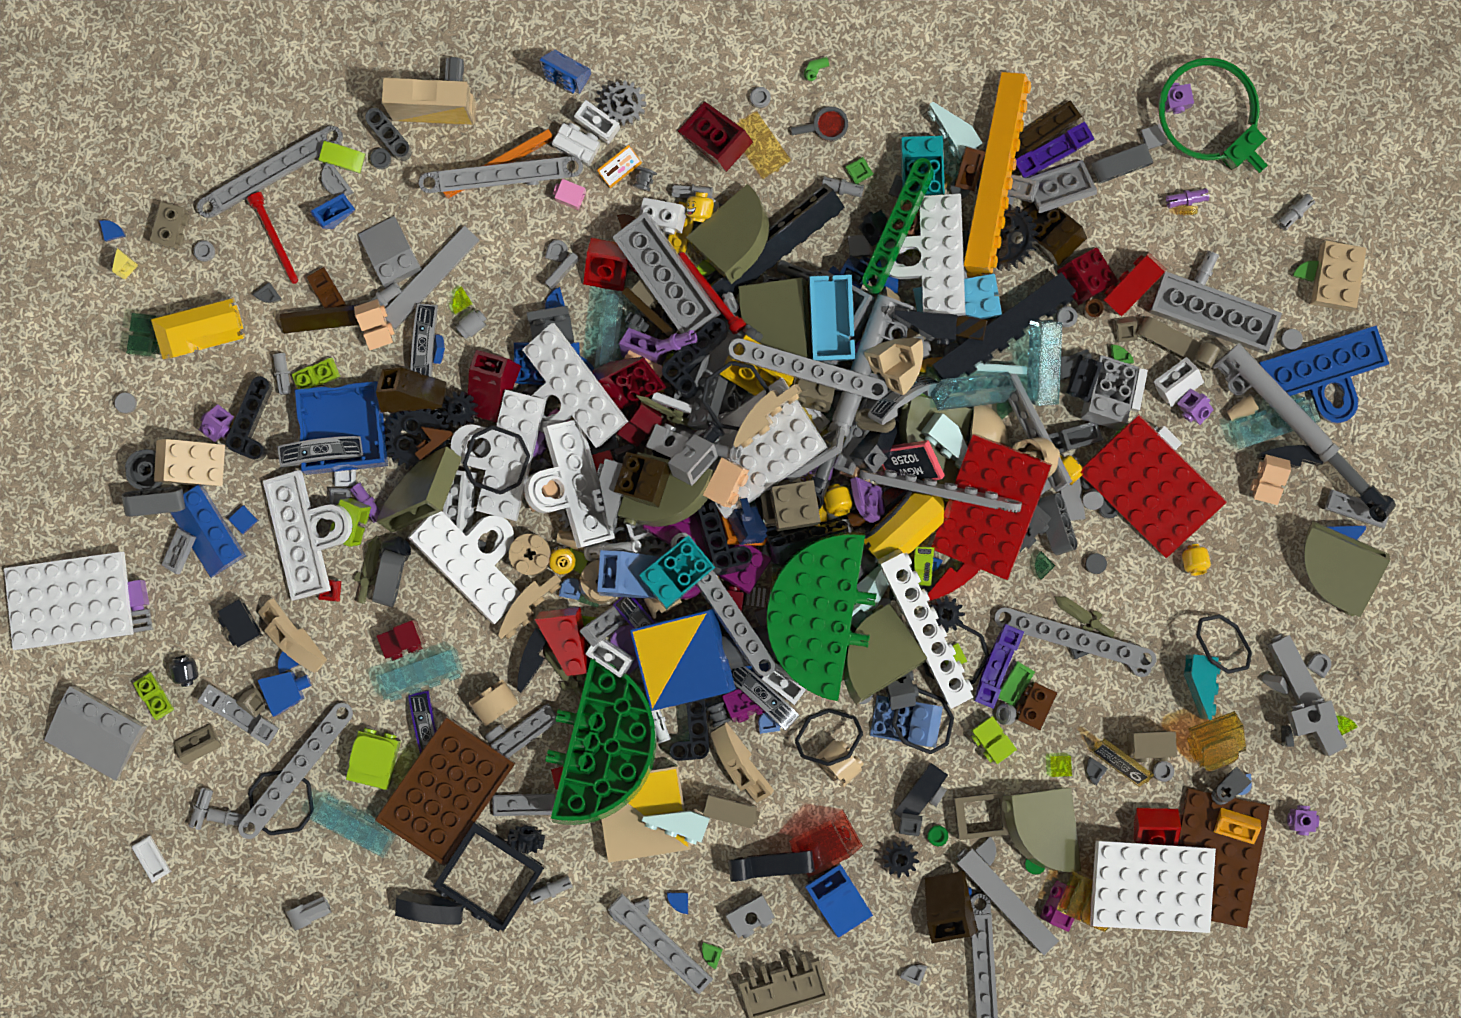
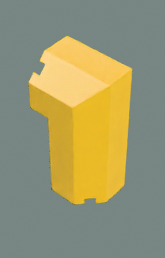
[151,297,245,359]
[864,491,944,559]

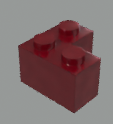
[617,400,663,448]
[376,620,426,661]

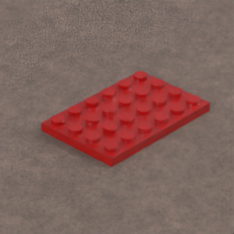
[1081,414,1227,558]
[931,433,1052,580]

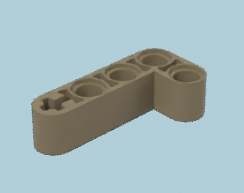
[1136,316,1221,371]

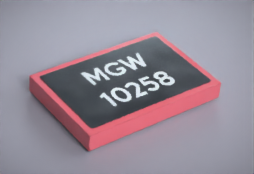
[882,440,945,480]

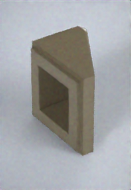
[1114,316,1138,343]
[236,688,267,718]

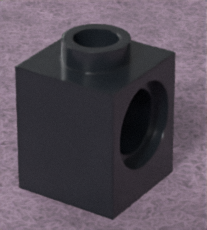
[858,210,895,246]

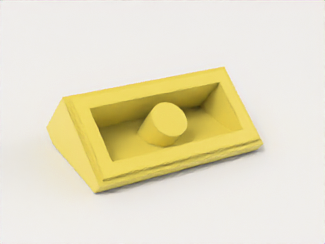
[112,248,138,279]

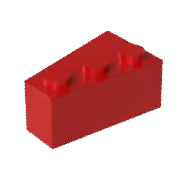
[1104,253,1167,317]
[535,607,590,676]

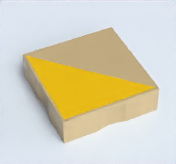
[382,78,476,125]
[601,766,691,863]

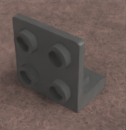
[527,306,574,342]

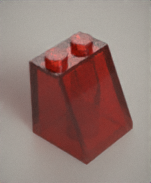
[789,810,863,878]

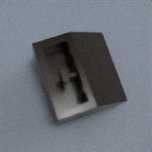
[614,452,671,508]

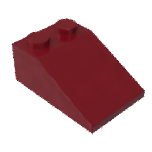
[678,101,753,172]

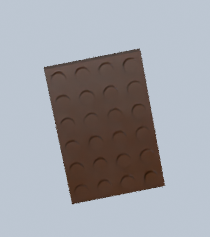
[375,716,516,866]
[1178,788,1270,928]

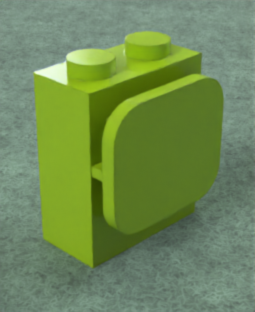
[346,728,401,790]

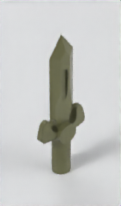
[636,395,695,431]
[354,536,381,604]
[1055,597,1115,638]
[545,646,584,700]

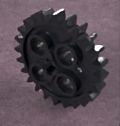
[993,204,1039,271]
[385,409,451,470]

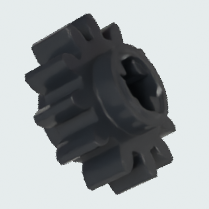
[441,391,479,428]
[930,596,965,633]
[507,824,545,854]
[882,840,920,878]

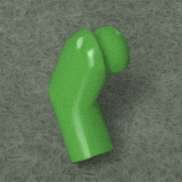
[804,56,829,81]

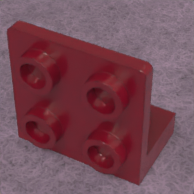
[1057,247,1118,306]

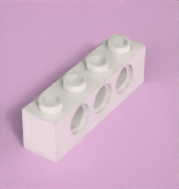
[443,471,477,535]

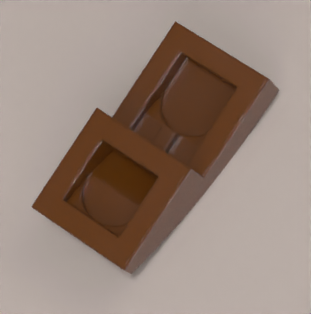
[306,267,347,308]

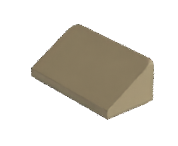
[174,724,222,765]

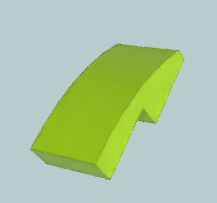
[319,141,366,174]
[292,358,341,390]
[133,672,175,720]

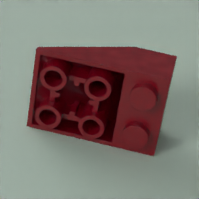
[468,350,521,423]
[592,356,666,410]

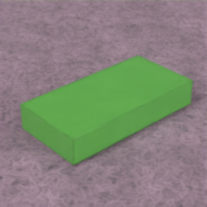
[998,661,1035,707]

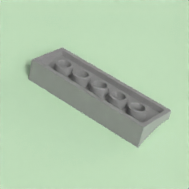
[613,212,721,334]
[1148,271,1282,354]

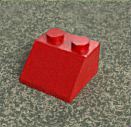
[583,238,629,292]
[1134,808,1181,846]

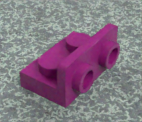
[722,689,765,723]
[1040,880,1086,932]

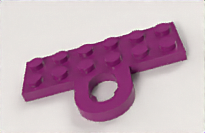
[643,513,771,599]

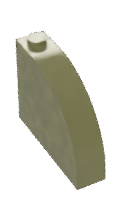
[686,184,769,284]
[737,278,812,359]
[899,396,973,485]
[376,446,462,532]
[618,452,714,527]
[1304,521,1390,617]
[843,604,927,705]
[1002,787,1081,872]

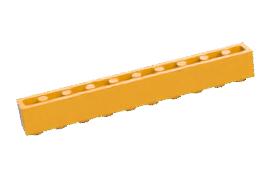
[964,72,1031,274]

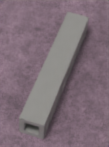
[1267,633,1348,756]
[956,847,1059,955]

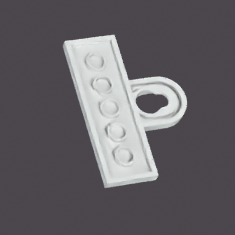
[880,194,966,316]
[522,323,628,448]
[451,390,546,521]
[524,420,615,549]
[263,470,352,601]
[408,511,521,624]

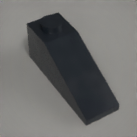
[891,310,957,346]
[849,419,899,474]

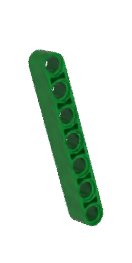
[862,158,934,294]

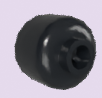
[379,536,411,562]
[169,655,199,687]

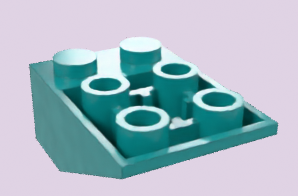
[900,136,945,196]
[639,535,715,610]
[1184,654,1221,720]

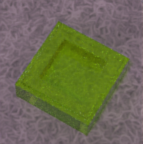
[1050,755,1072,777]

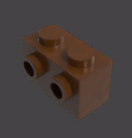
[1015,682,1057,731]

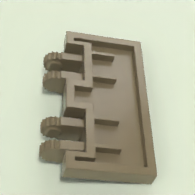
[739,950,830,1018]

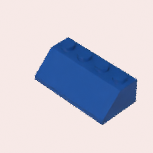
[170,485,246,578]

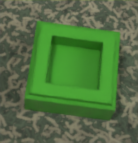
[845,157,873,184]

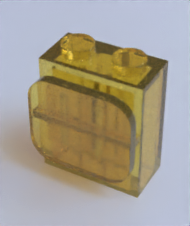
[1187,711,1246,771]
[1056,872,1110,932]

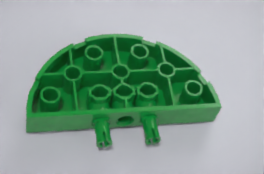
[767,532,877,701]
[545,658,657,825]

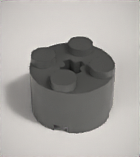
[125,449,163,490]

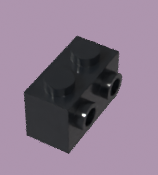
[217,599,263,648]

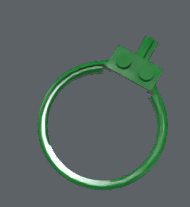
[1158,58,1268,173]

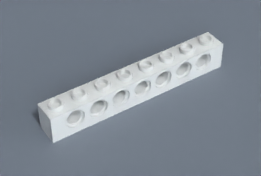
[877,549,973,709]

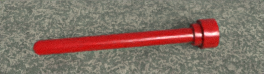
[246,192,298,284]
[678,252,747,335]

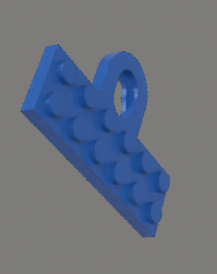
[1259,325,1389,424]

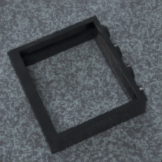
[434,821,546,932]

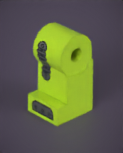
[913,547,934,586]

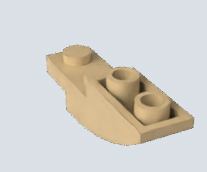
[733,384,802,448]
[498,574,562,639]
[258,598,327,673]
[711,722,774,803]

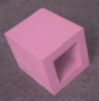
[553,179,586,211]

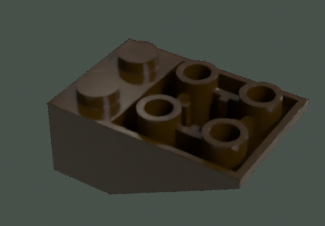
[1017,202,1087,266]
[376,367,447,413]
[924,871,978,944]

